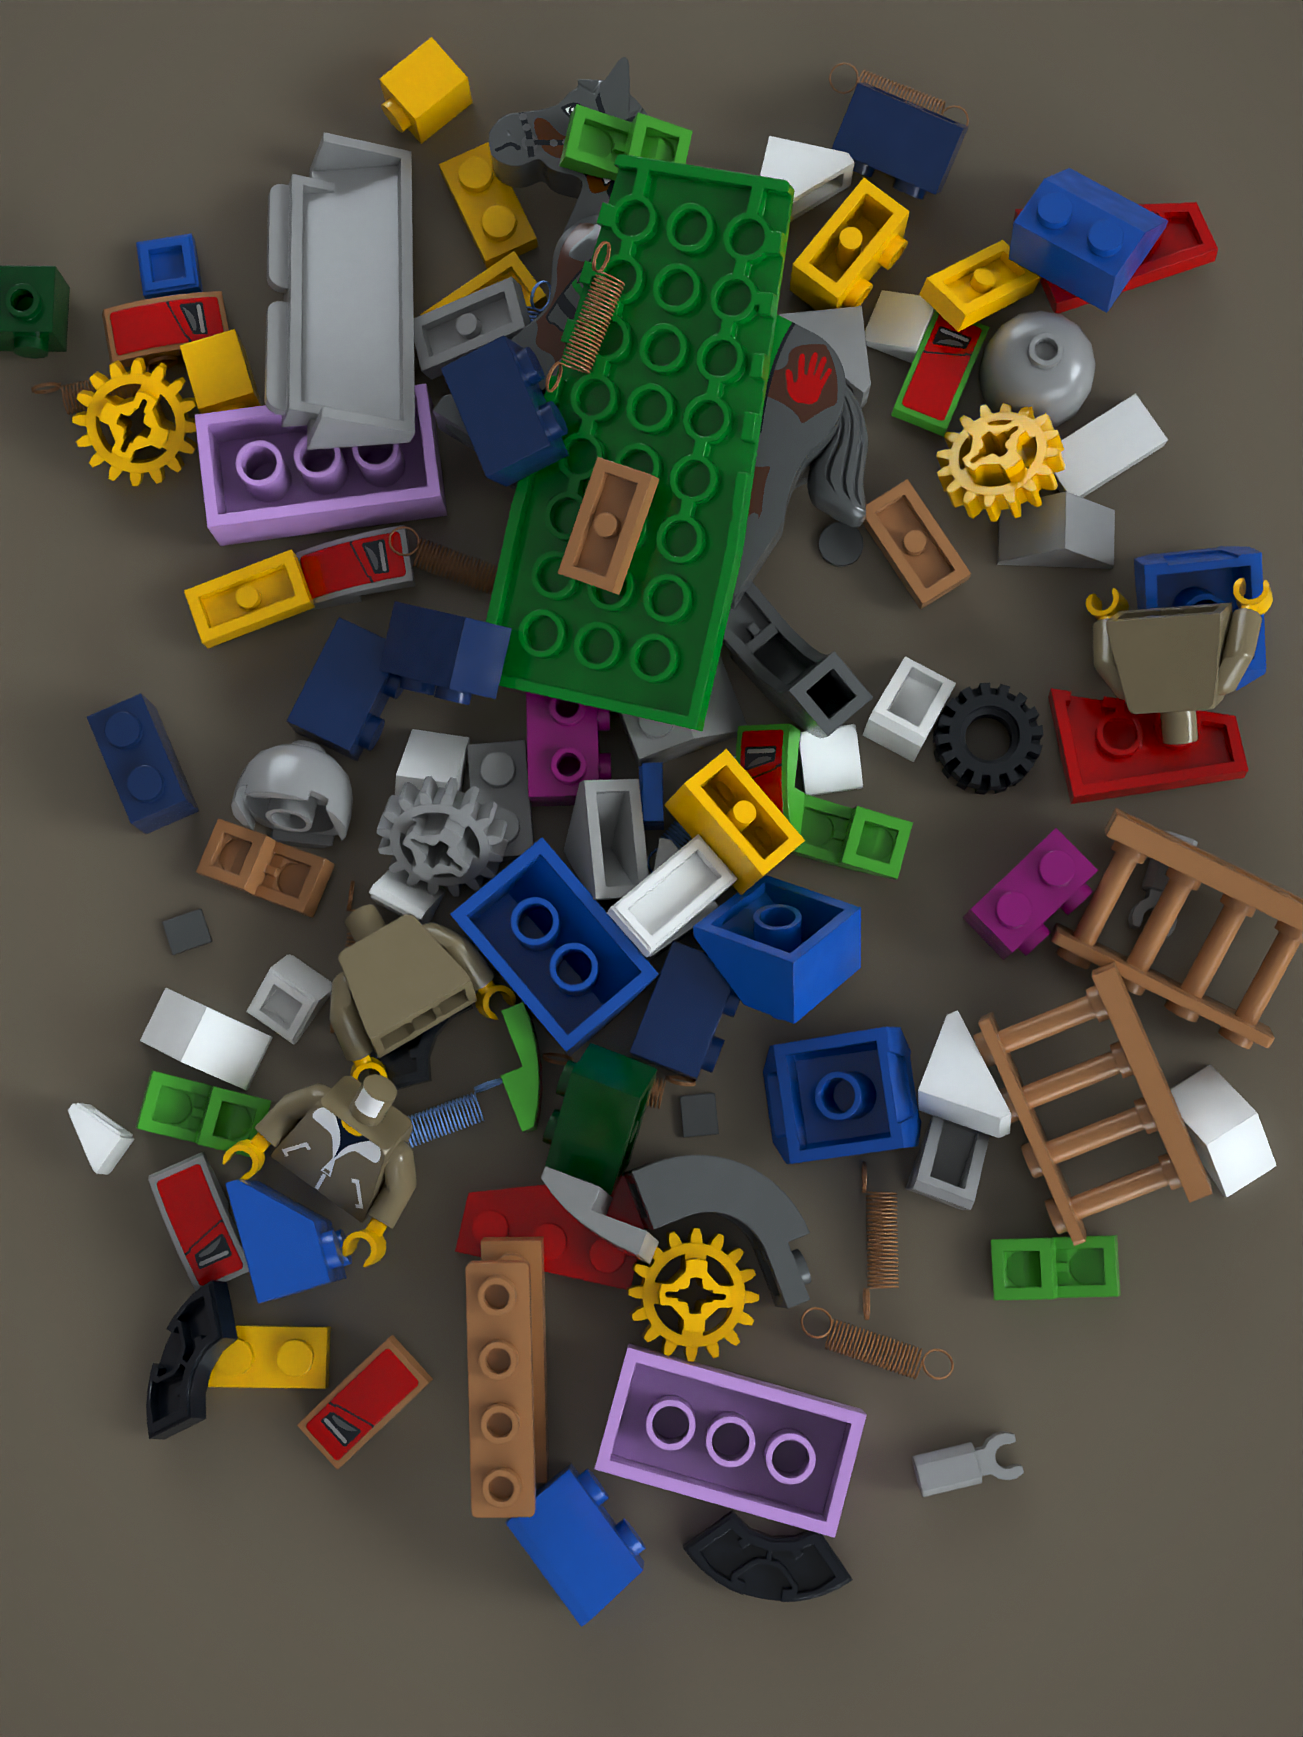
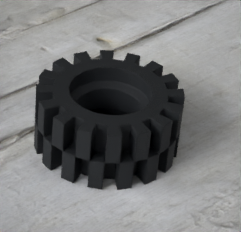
[933,683,1044,795]

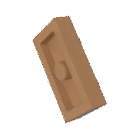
[558,457,660,595]
[863,479,971,610]

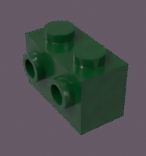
[0,265,70,359]
[542,1043,658,1195]

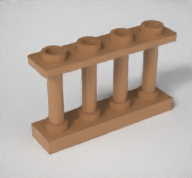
[1051,807,1303,1049]
[973,961,1213,1246]
[465,1236,549,1518]

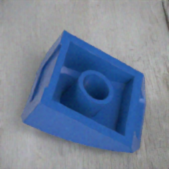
[1134,546,1266,690]
[763,1027,922,1164]

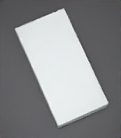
[1054,393,1168,498]
[607,834,738,958]

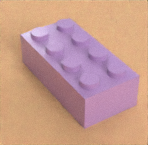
[195,384,447,546]
[594,1343,867,1538]

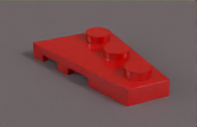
[1014,202,1218,314]
[1048,688,1248,804]
[455,1176,644,1290]

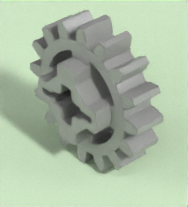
[376,776,508,897]

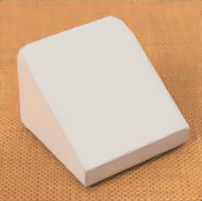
[865,290,935,363]
[798,724,863,796]
[369,869,445,924]
[246,954,332,1045]
[68,1103,134,1175]

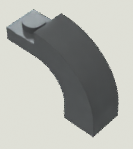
[723,582,873,738]
[623,1155,811,1309]

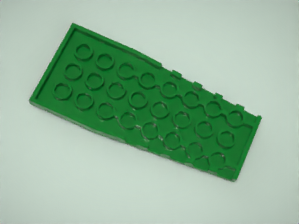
[486,154,795,731]

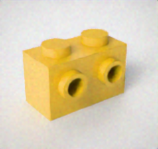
[789,178,910,310]
[664,749,805,895]

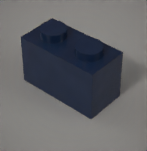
[831,82,968,200]
[441,335,569,487]
[379,601,512,705]
[287,617,404,761]
[87,693,199,834]
[630,941,740,1082]

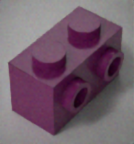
[526,692,612,807]
[963,828,1098,960]

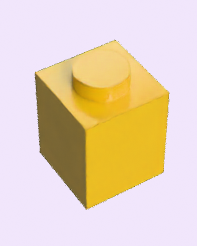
[379,37,473,144]
[180,329,262,414]

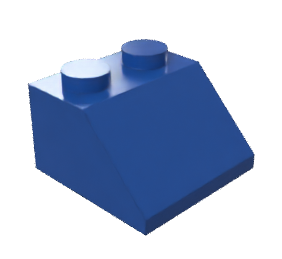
[1008,168,1168,313]
[693,875,861,1024]
[225,1179,352,1304]
[506,1463,646,1627]

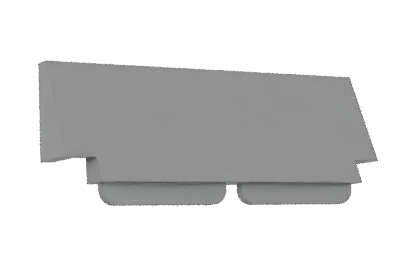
[264,132,415,450]

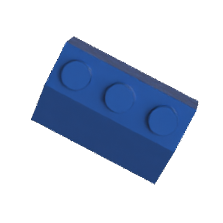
[450,837,659,1057]

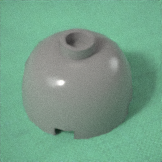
[978,310,1096,428]
[231,740,353,848]

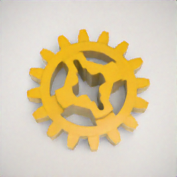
[72,357,198,486]
[936,403,1065,522]
[626,1228,759,1362]

